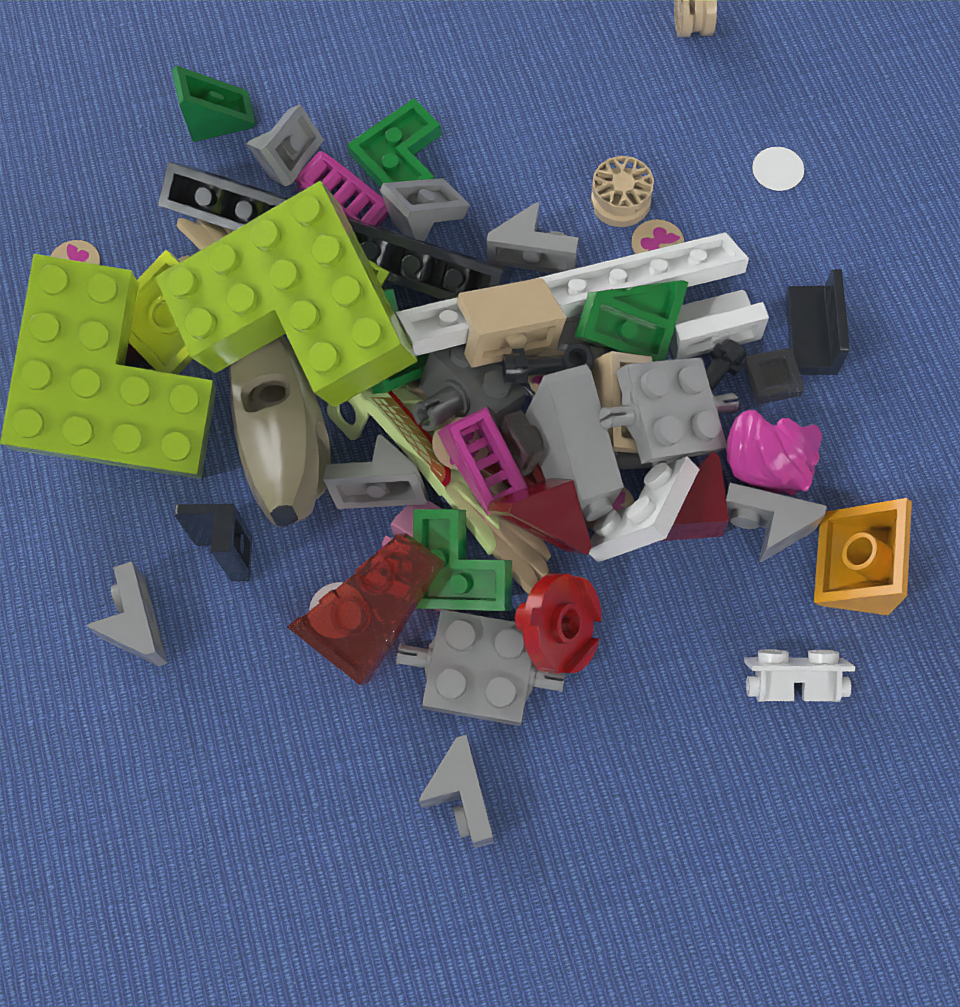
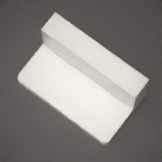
[670,290,769,360]

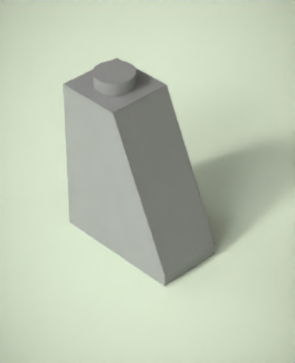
[519,364,624,521]

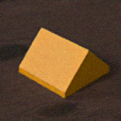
[814,498,912,616]

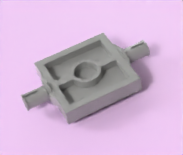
[599,357,739,464]
[396,609,565,726]

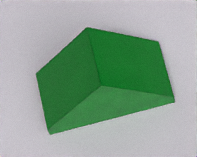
[172,65,256,142]

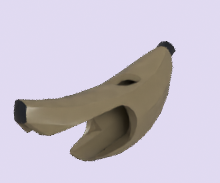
[229,335,331,527]

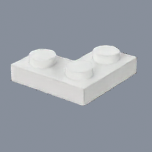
[589,456,699,562]

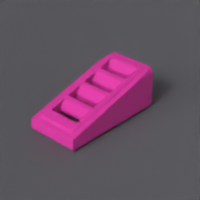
[295,151,389,227]
[437,407,528,515]

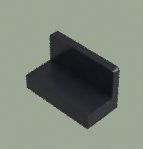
[785,269,850,375]
[174,504,252,582]

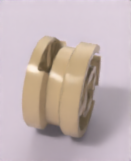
[674,0,717,38]
[591,156,654,227]

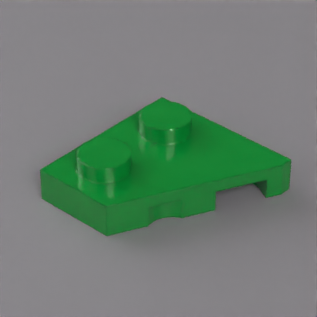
[575,280,689,362]

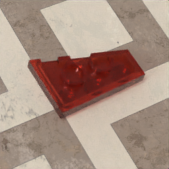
[287,533,445,685]

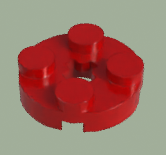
[515,573,601,674]

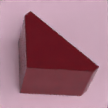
[660,451,729,541]
[487,479,592,555]

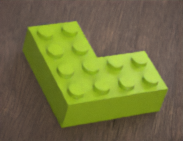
[155,181,418,408]
[0,254,216,479]

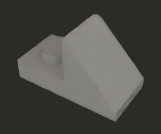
[247,104,324,186]
[380,178,470,241]
[487,202,579,273]
[323,435,429,509]
[725,483,827,562]
[87,561,168,667]
[419,735,494,848]

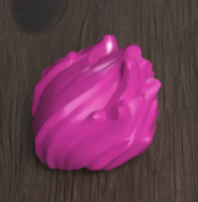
[726,409,823,496]

